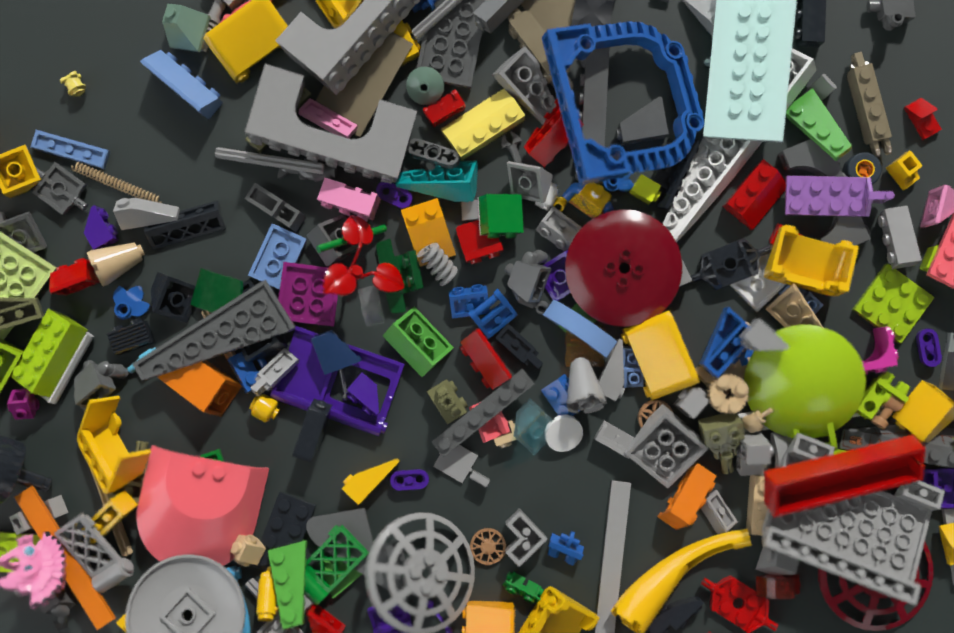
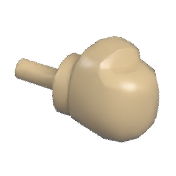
[742,408,773,433]

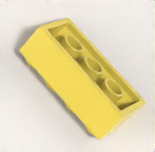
[441,89,525,161]

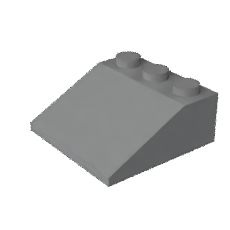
[625,404,708,488]

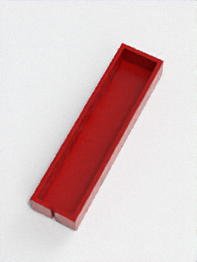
[764,435,926,517]

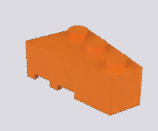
[657,463,716,530]

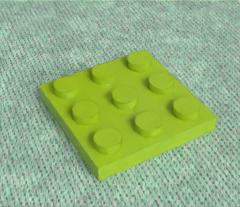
[852,263,935,344]

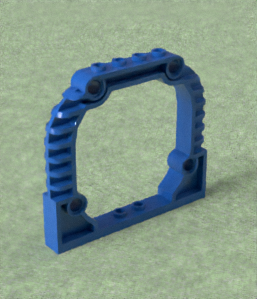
[541,21,704,185]

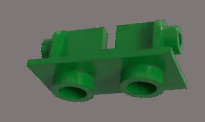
[502,572,544,604]

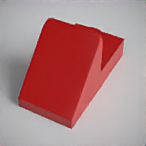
[904,98,942,140]

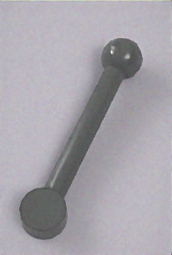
[339,369,349,401]

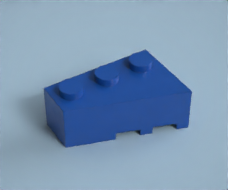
[699,307,749,378]

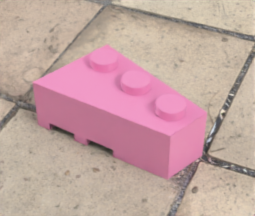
[317,178,381,222]

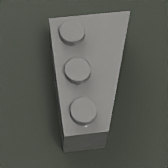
[756,546,798,576]

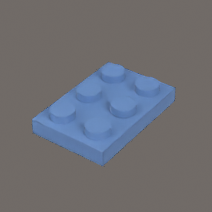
[248,223,308,290]

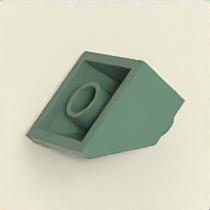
[162,4,211,52]

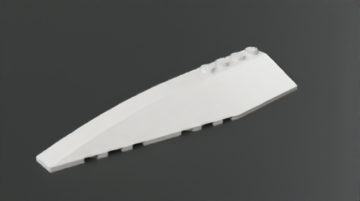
[663,49,817,242]

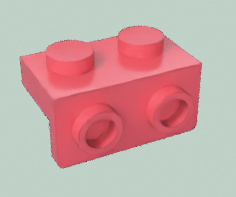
[469,402,510,443]

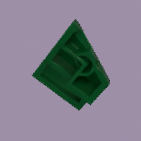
[190,268,243,313]

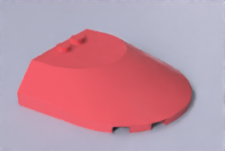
[137,445,269,566]

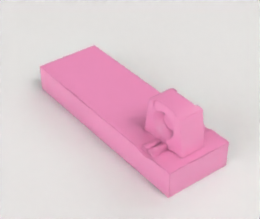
[299,99,358,139]

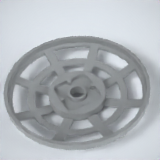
[366,513,475,633]

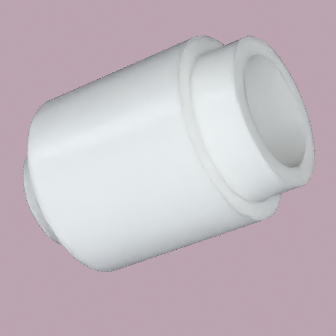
[535,182,560,211]

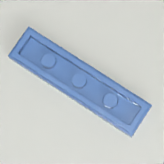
[30,130,110,169]

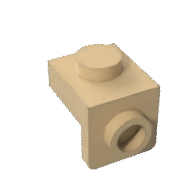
[494,420,520,448]

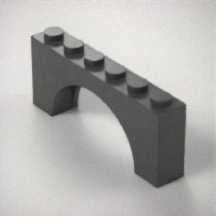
[778,139,871,245]

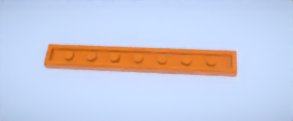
[14,486,116,630]

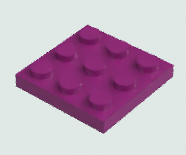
[279,262,338,326]

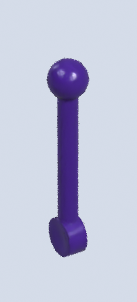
[427,600,453,633]

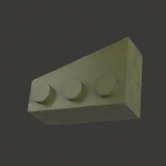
[0,297,44,330]

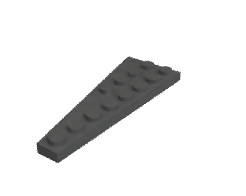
[132,280,296,381]

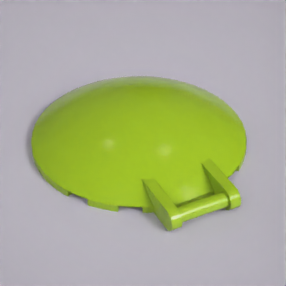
[744,325,866,451]

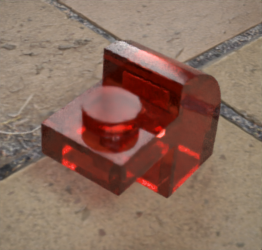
[756,574,801,599]

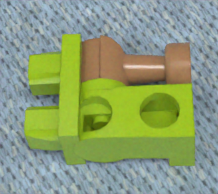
[855,371,910,430]

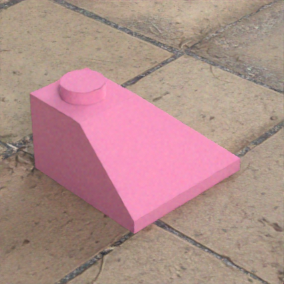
[920,185,954,228]

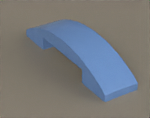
[543,300,617,358]

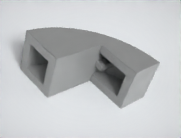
[9,495,69,535]

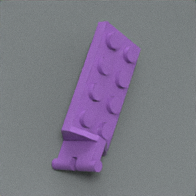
[785,176,894,217]

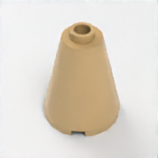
[87,242,145,287]

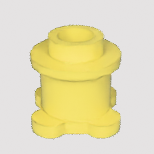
[60,71,86,97]

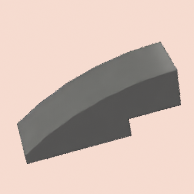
[244,183,307,232]

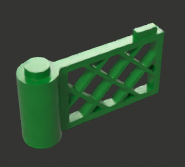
[304,525,369,606]

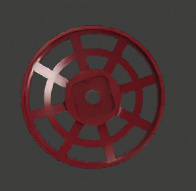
[818,541,933,631]

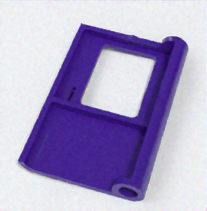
[270,326,405,436]

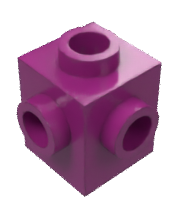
[7,389,39,420]

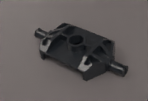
[690,238,771,291]

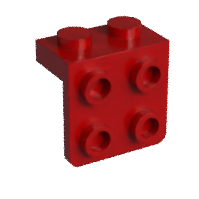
[456,220,503,265]

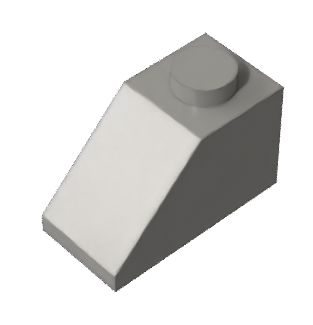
[739,319,789,350]

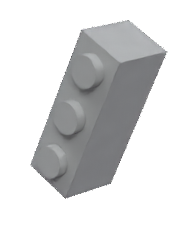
[878,206,921,269]

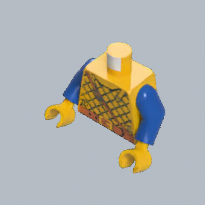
[553,182,614,219]

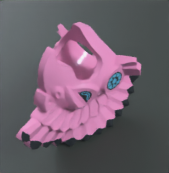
[0,531,66,609]

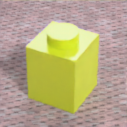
[629,174,661,205]

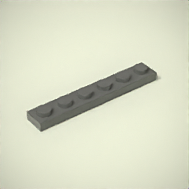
[432,369,535,457]

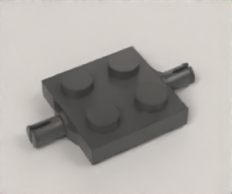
[32,162,88,215]

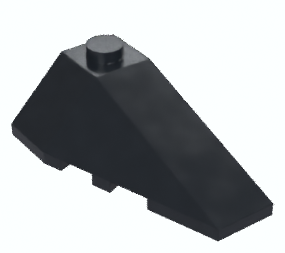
[241,279,289,362]

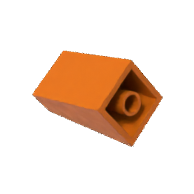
[157,360,242,417]

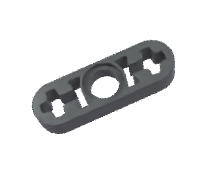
[407,138,460,169]

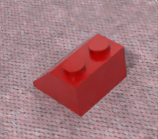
[49,258,101,296]

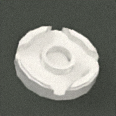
[544,414,583,452]

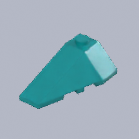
[396,160,478,202]

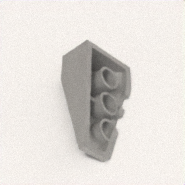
[492,47,556,125]

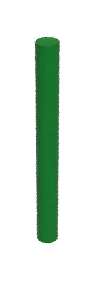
[316,224,387,253]

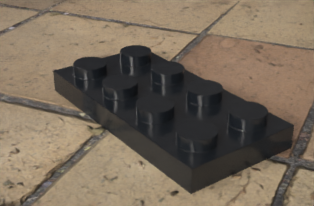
[251,491,316,571]

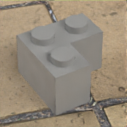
[736,432,773,476]
[505,508,547,567]

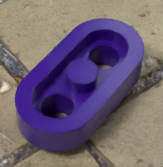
[376,182,413,209]
[916,329,942,367]
[390,469,429,490]

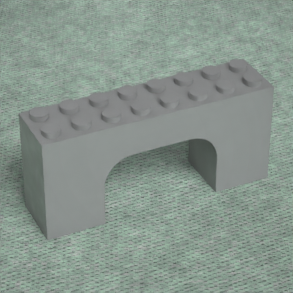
[276,0,421,95]
[245,64,417,184]

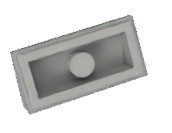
[701,490,738,534]

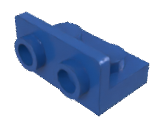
[449,284,490,319]

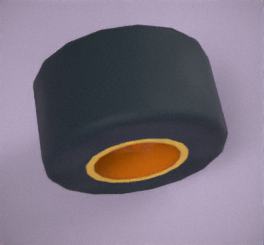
[842,153,882,184]

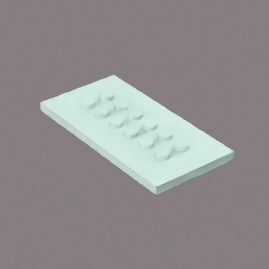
[703,0,797,142]

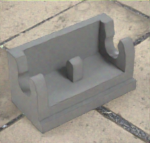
[593,421,634,459]

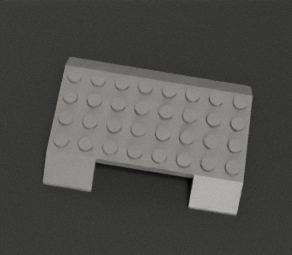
[762,433,945,605]

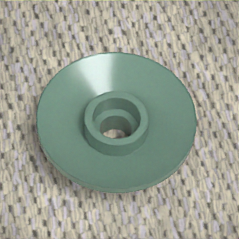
[406,67,444,105]

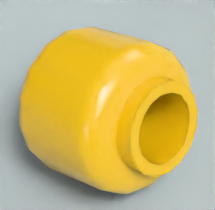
[249,394,280,422]

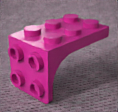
[862,327,898,375]

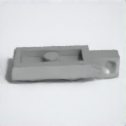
[251,348,299,396]

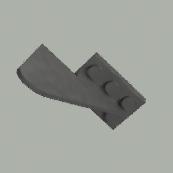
[306,508,413,603]

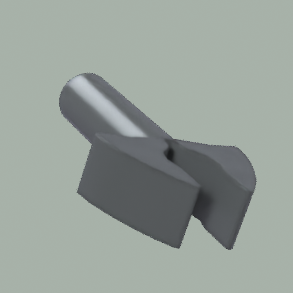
[501,131,523,164]

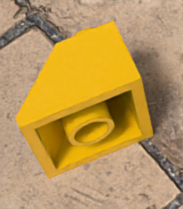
[0,145,41,198]

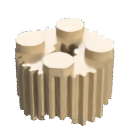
[705,373,749,414]

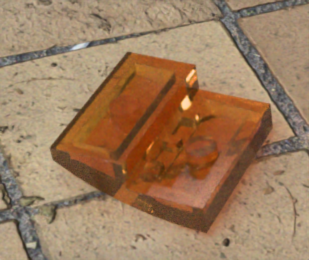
[565,326,605,367]

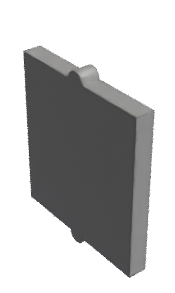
[433,445,478,483]

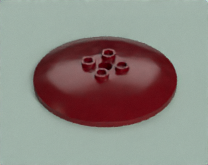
[565,210,682,326]

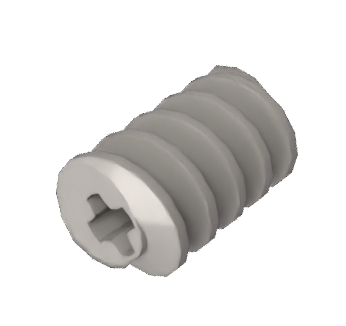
[417,243,458,286]

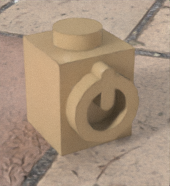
[230,534,266,567]

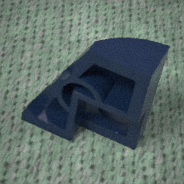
[311,330,362,375]

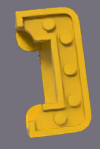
[203,0,288,84]
[763,225,859,296]
[621,311,699,400]
[518,586,600,633]

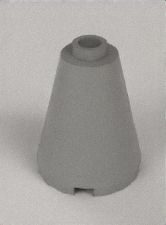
[567,357,606,414]

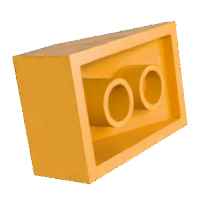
[401,198,456,267]

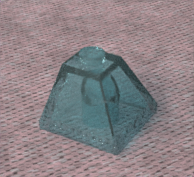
[514,398,553,455]

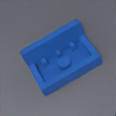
[541,374,581,416]

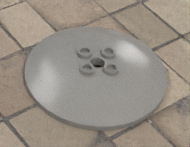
[126,555,245,633]

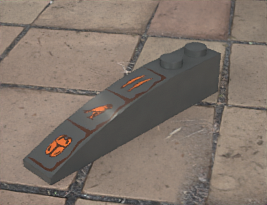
[839,425,954,468]

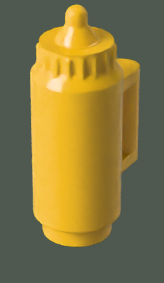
[256,566,279,621]

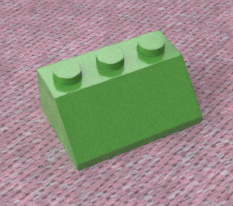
[382,306,454,377]

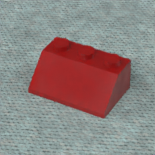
[722,159,786,230]
[459,328,512,390]

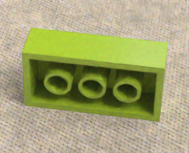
[10,308,88,398]

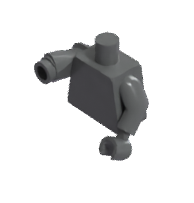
[866,0,916,30]
[505,250,551,314]
[73,360,128,411]
[14,585,77,632]

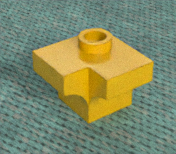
[886,150,922,190]

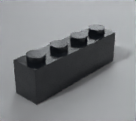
[794,0,826,47]

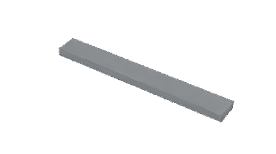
[594,480,631,633]

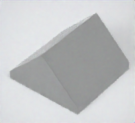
[507,161,553,203]

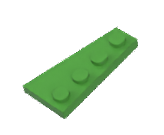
[785,88,852,161]
[268,540,307,629]

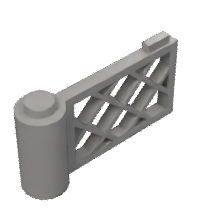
[54,513,134,593]

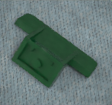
[376,238,424,313]

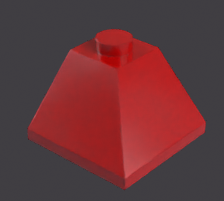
[307,605,346,633]

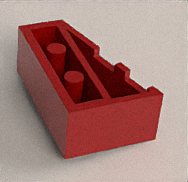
[524,98,584,167]

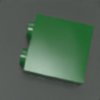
[478,194,524,239]

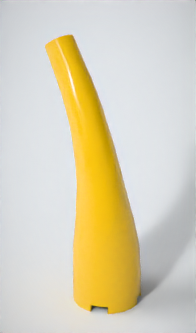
[610,528,752,633]

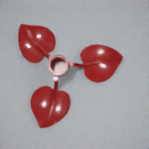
[323,215,404,295]

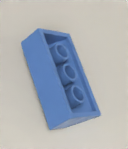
[140,50,223,120]

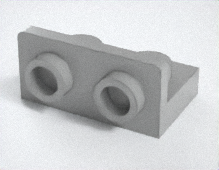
[536,206,582,251]

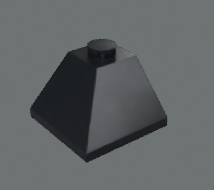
[151,272,196,323]

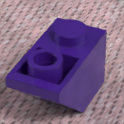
[84,205,119,250]
[346,373,379,417]

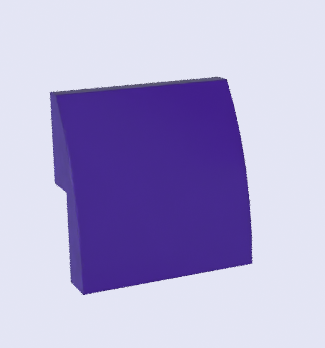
[367,603,413,633]

